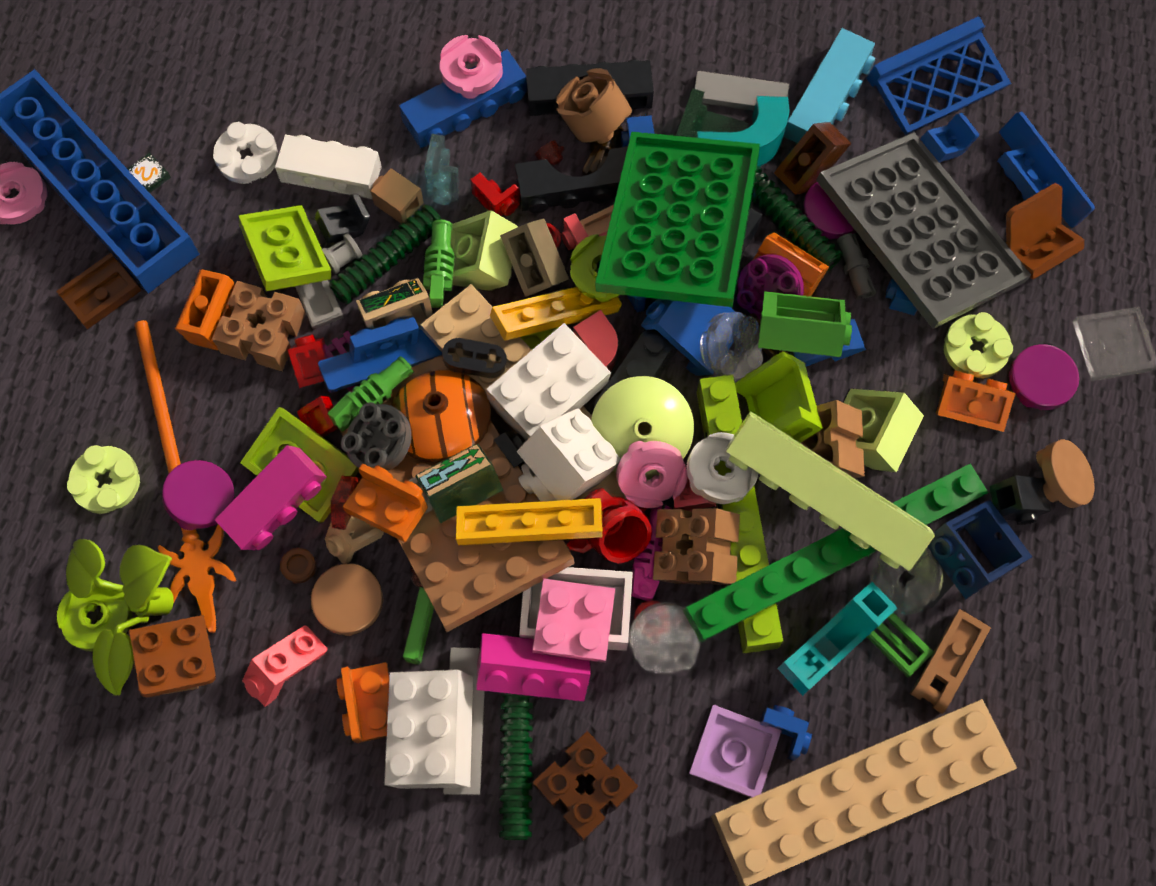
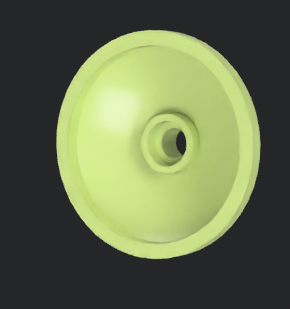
[591,376,694,479]

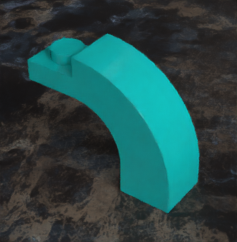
[696,96,789,167]
[777,582,897,696]

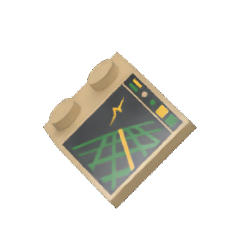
[356,278,433,329]

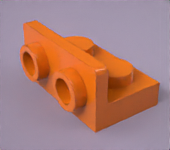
[936,370,1015,432]
[343,463,428,542]
[337,662,390,743]

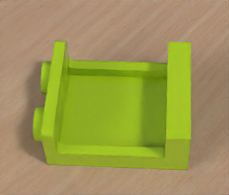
[735,351,823,443]

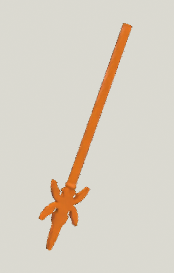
[134,320,236,633]

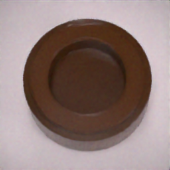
[280,548,316,584]

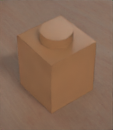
[370,168,424,223]

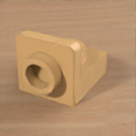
[325,513,384,564]

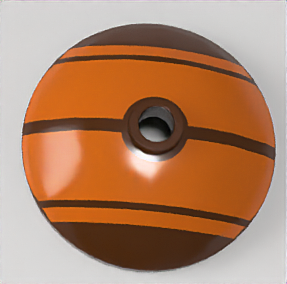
[391,370,491,463]

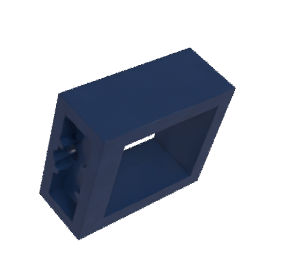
[927,500,1032,600]

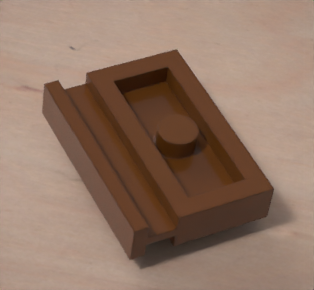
[56,253,141,330]

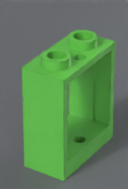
[758,291,852,357]

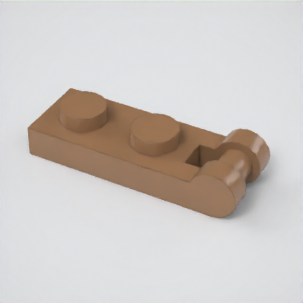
[910,609,991,714]

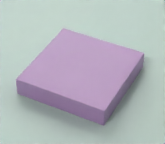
[689,705,782,798]

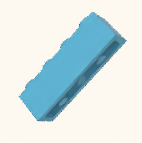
[784,28,876,143]

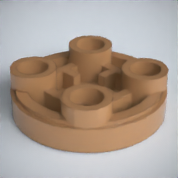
[1036,439,1095,508]
[311,564,384,636]

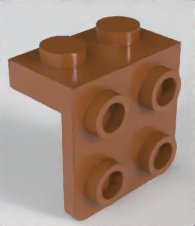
[1006,183,1084,279]
[129,615,216,697]

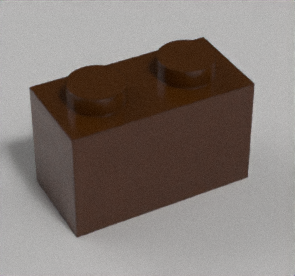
[774,122,852,195]

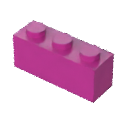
[215,445,327,550]
[476,633,591,701]

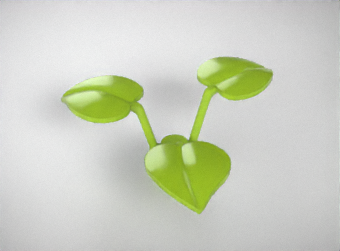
[66,539,174,695]

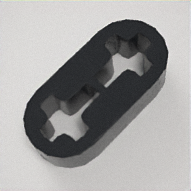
[443,338,507,378]

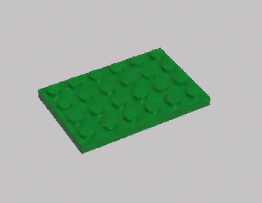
[595,132,760,307]

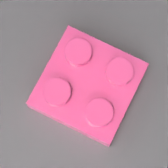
[533,578,615,663]

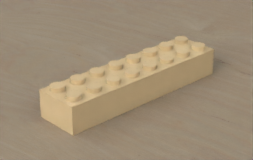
[711,699,1017,886]

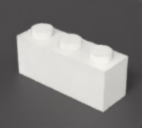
[275,134,382,199]

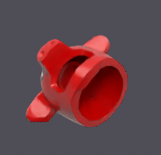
[567,488,652,564]

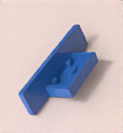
[997,112,1095,228]
[318,317,443,393]

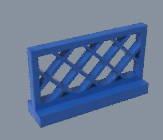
[866,16,1011,135]

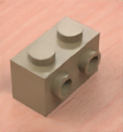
[500,218,569,297]

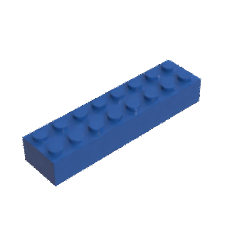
[0,69,200,294]

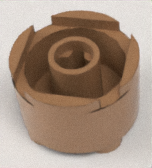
[556,68,632,144]

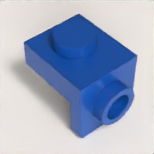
[920,113,979,162]
[760,705,812,761]

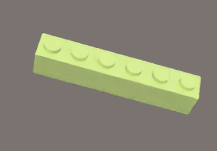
[726,411,935,571]

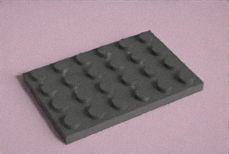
[816,133,1031,329]

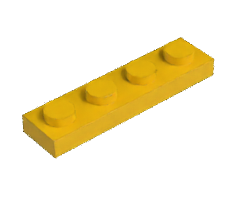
[490,287,622,341]
[456,498,603,545]

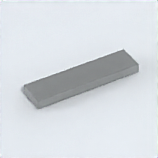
[443,648,485,795]

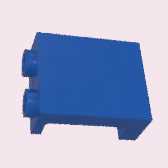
[641,299,746,376]

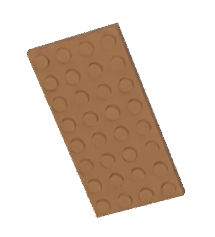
[340,355,575,632]

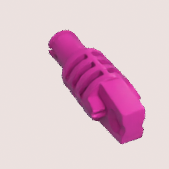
[631,506,672,601]

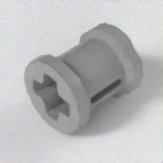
[322,233,362,274]

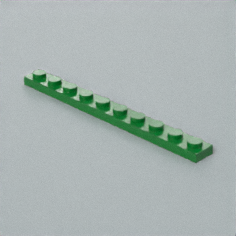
[683,463,988,643]

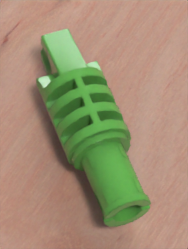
[423,220,455,308]
[328,356,414,432]

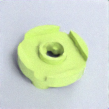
[944,312,1013,378]
[67,445,140,514]

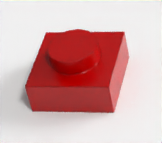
[297,396,338,437]

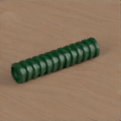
[751,166,842,272]
[329,204,442,305]
[499,693,533,840]

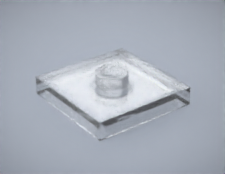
[1072,307,1156,381]

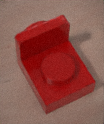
[470,172,520,216]
[288,334,327,388]

